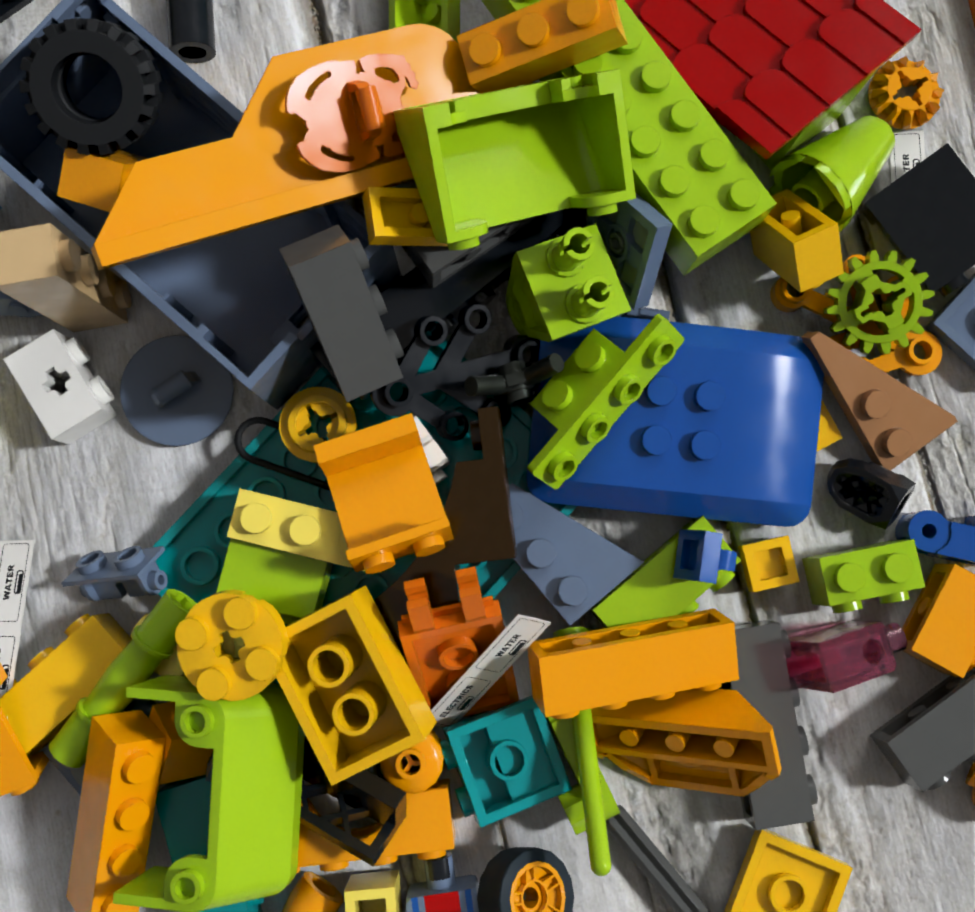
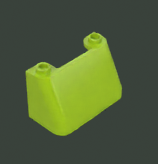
[393,69,636,251]

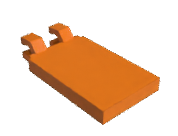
[397,566,519,717]

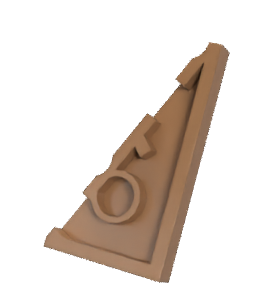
[801,331,958,471]

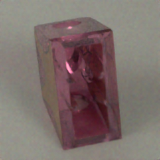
[786,621,907,693]

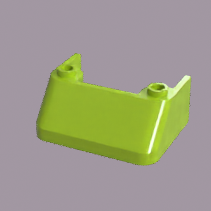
[113,675,305,912]

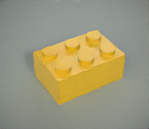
[276,585,437,786]

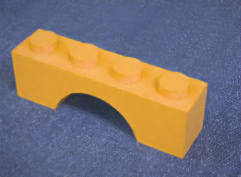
[296,778,456,874]

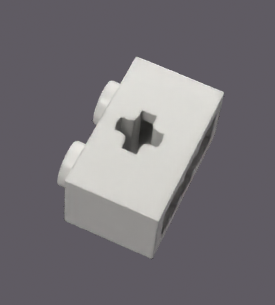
[3,329,117,445]

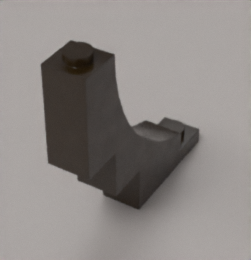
[374,406,517,667]

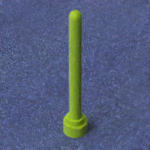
[553,627,611,876]

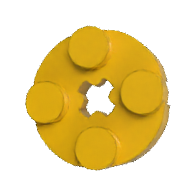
[175,589,289,701]

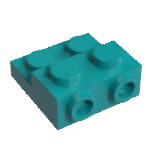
[440,695,572,828]

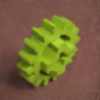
[823,250,935,354]

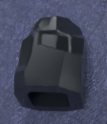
[827,458,916,530]

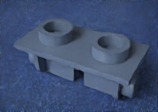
[62,546,168,601]

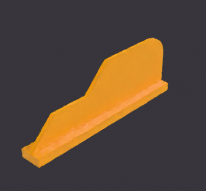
[91,24,478,271]

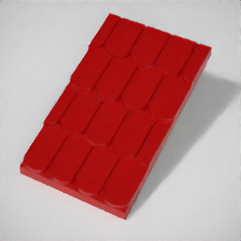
[625,0,922,169]

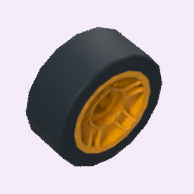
[477,847,574,912]

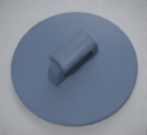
[120,336,234,446]

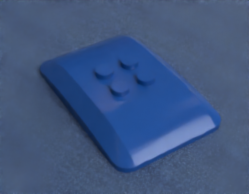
[526,317,824,527]

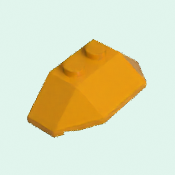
[591,689,782,797]

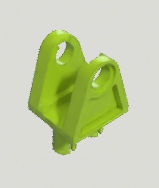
[506,224,631,342]

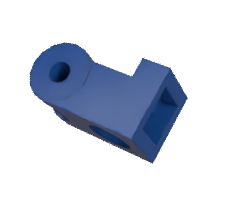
[895,510,975,566]

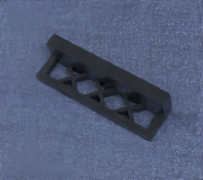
[300,736,406,866]

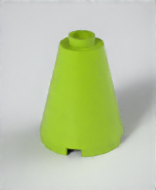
[769,115,895,232]

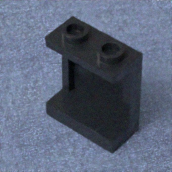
[861,143,975,297]

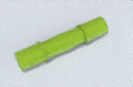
[49,589,197,768]

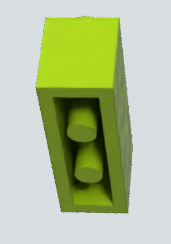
[589,516,741,628]

